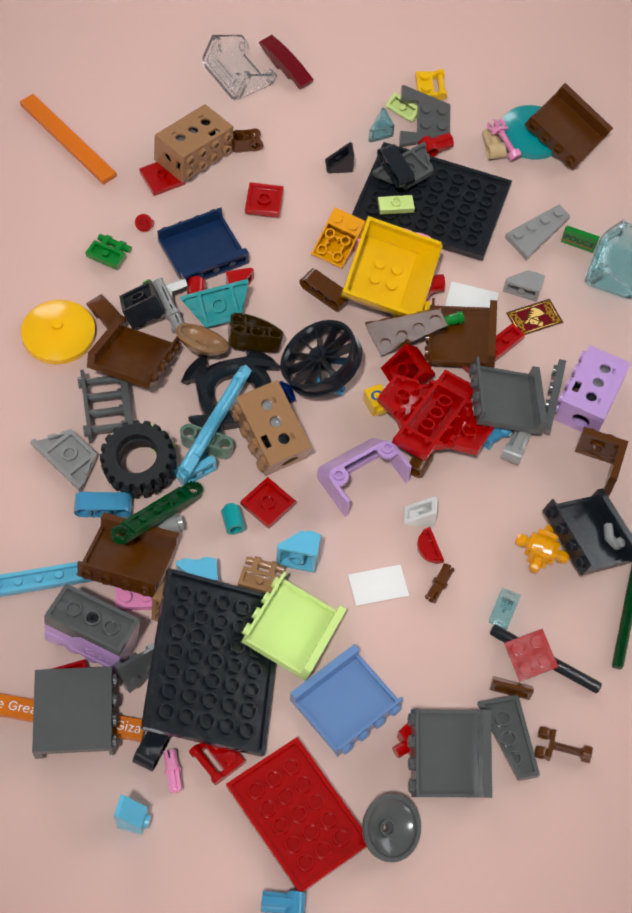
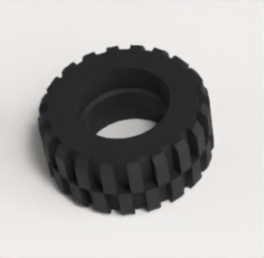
[100,420,177,498]

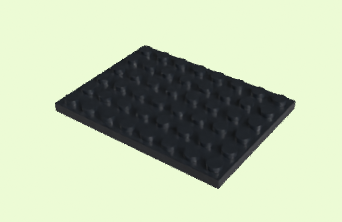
[352,142,512,261]
[141,568,276,757]

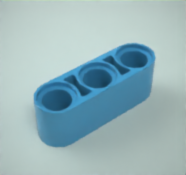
[74,492,132,518]

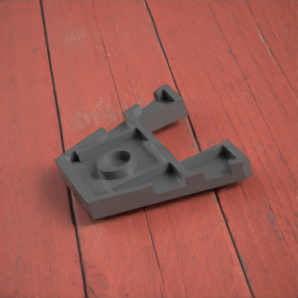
[399,85,450,147]

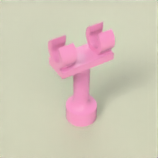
[487,119,522,161]

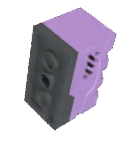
[44,583,140,675]

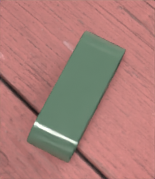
[180,424,233,460]

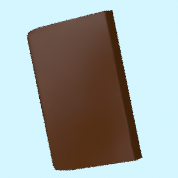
[489,676,534,700]

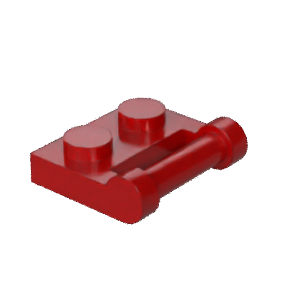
[189,743,245,785]

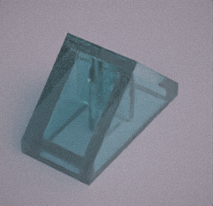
[368,107,394,143]
[488,587,521,630]

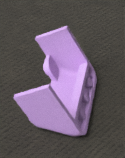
[317,438,412,517]

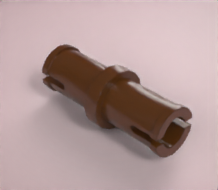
[425,563,455,603]

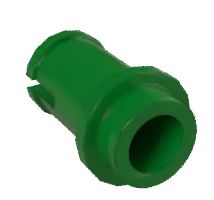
[443,311,465,328]

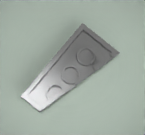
[505,204,570,261]

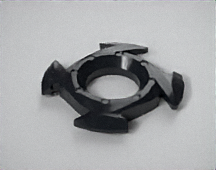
[181,350,281,434]

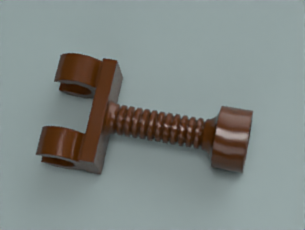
[534,727,593,763]

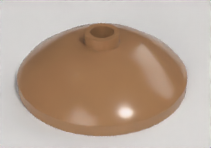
[176,323,229,356]

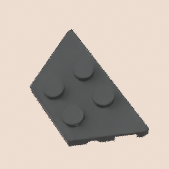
[373,142,433,190]

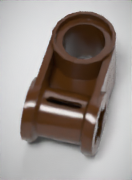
[232,128,264,153]

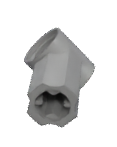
[501,431,531,465]

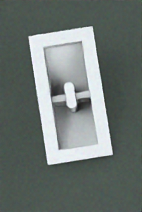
[404,496,438,528]

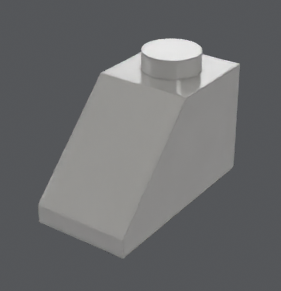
[503,270,545,302]

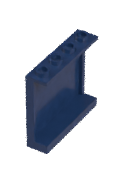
[157,207,249,288]

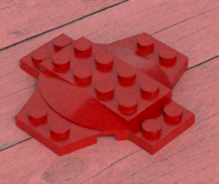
[377,370,494,461]

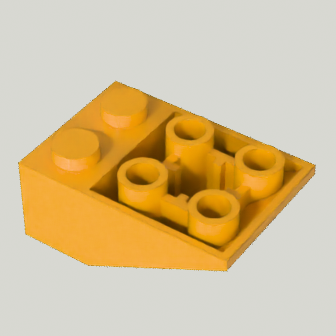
[311,207,366,269]

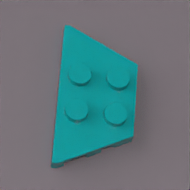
[180,279,249,328]

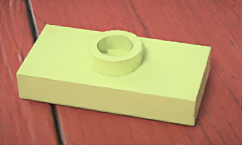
[378,195,415,214]

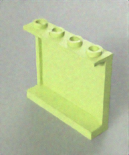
[241,572,347,681]

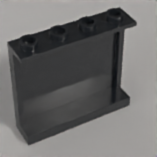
[542,488,632,576]

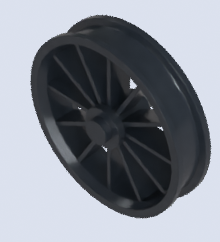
[280,320,362,398]

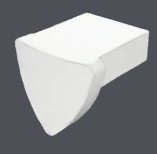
[165,279,188,300]

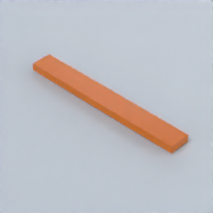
[20,94,117,185]

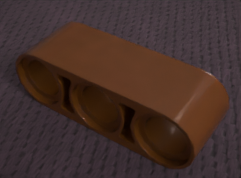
[299,268,349,311]

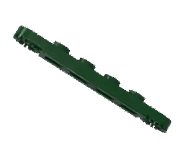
[111,481,203,544]

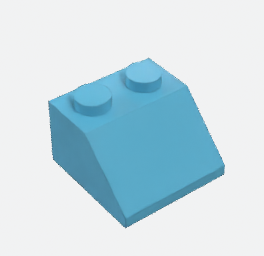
[276,531,321,573]

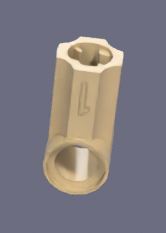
[482,128,506,160]

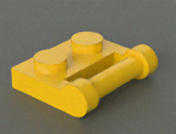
[415,69,448,100]

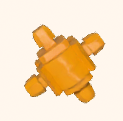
[515,524,570,573]

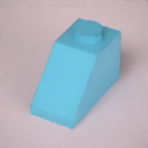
[114,795,151,834]

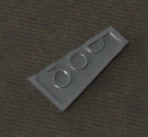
[542,359,566,436]

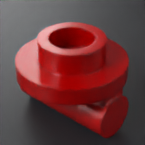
[135,214,154,232]

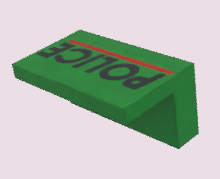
[561,225,600,253]

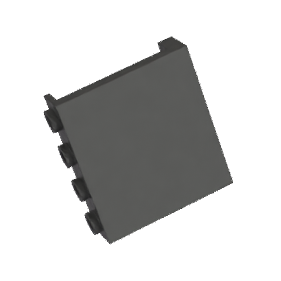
[469,356,548,435]
[32,667,117,759]
[408,708,492,798]

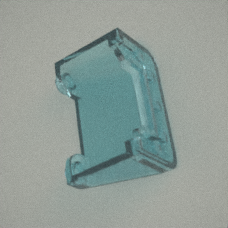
[584,219,632,299]

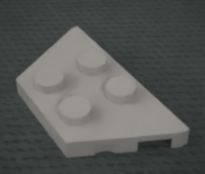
[30,429,97,492]

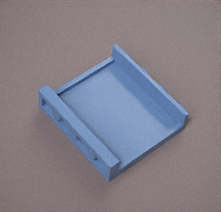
[290,644,403,757]

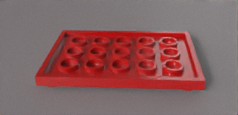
[226,737,367,892]

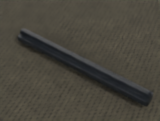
[490,625,602,693]

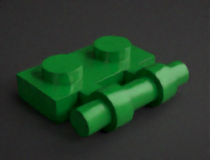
[85,234,132,270]

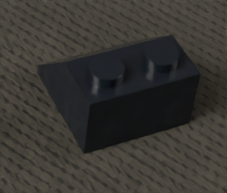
[119,280,165,329]

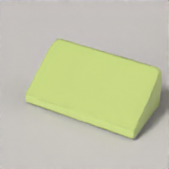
[385,92,417,123]

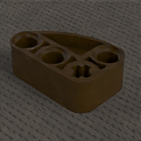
[228,313,284,352]

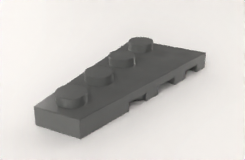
[113,642,154,693]
[477,695,540,781]

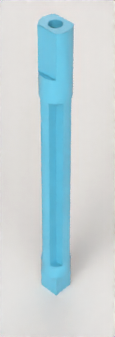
[178,365,252,476]

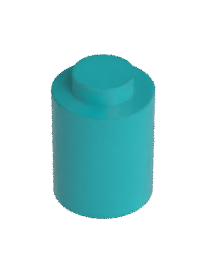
[221,503,246,535]

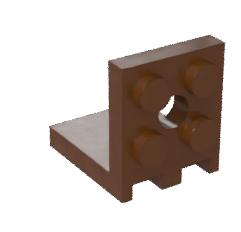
[575,427,629,497]

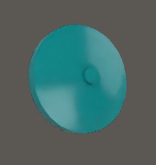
[500,105,555,160]

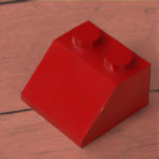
[381,344,436,384]

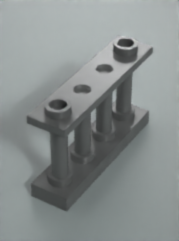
[77,369,133,444]

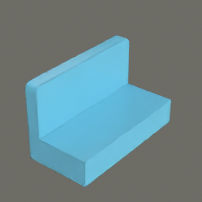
[173,452,217,486]

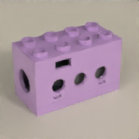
[555,345,631,432]

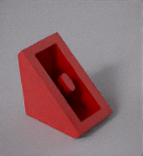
[226,267,254,286]

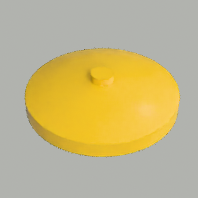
[21,300,96,364]

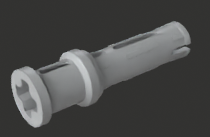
[152,278,184,333]

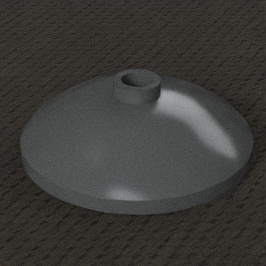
[362,794,421,862]

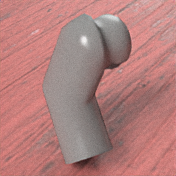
[603,523,625,550]

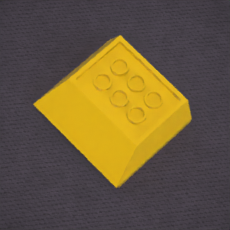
[340,216,443,316]

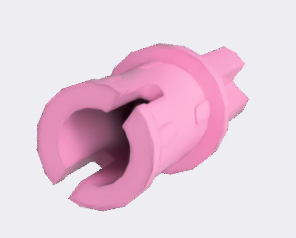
[163,749,182,793]

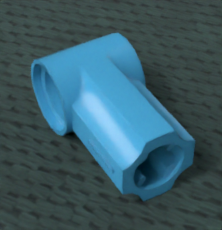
[261,891,306,913]

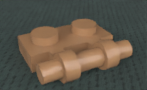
[238,556,286,594]

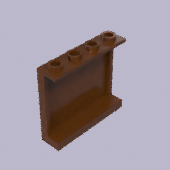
[524,83,613,171]
[424,298,497,368]
[87,315,182,389]
[77,512,179,598]

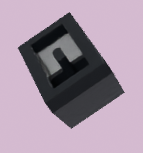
[325,142,354,174]

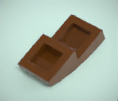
[86,294,120,329]

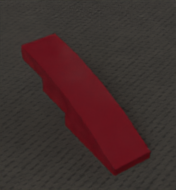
[259,34,314,90]

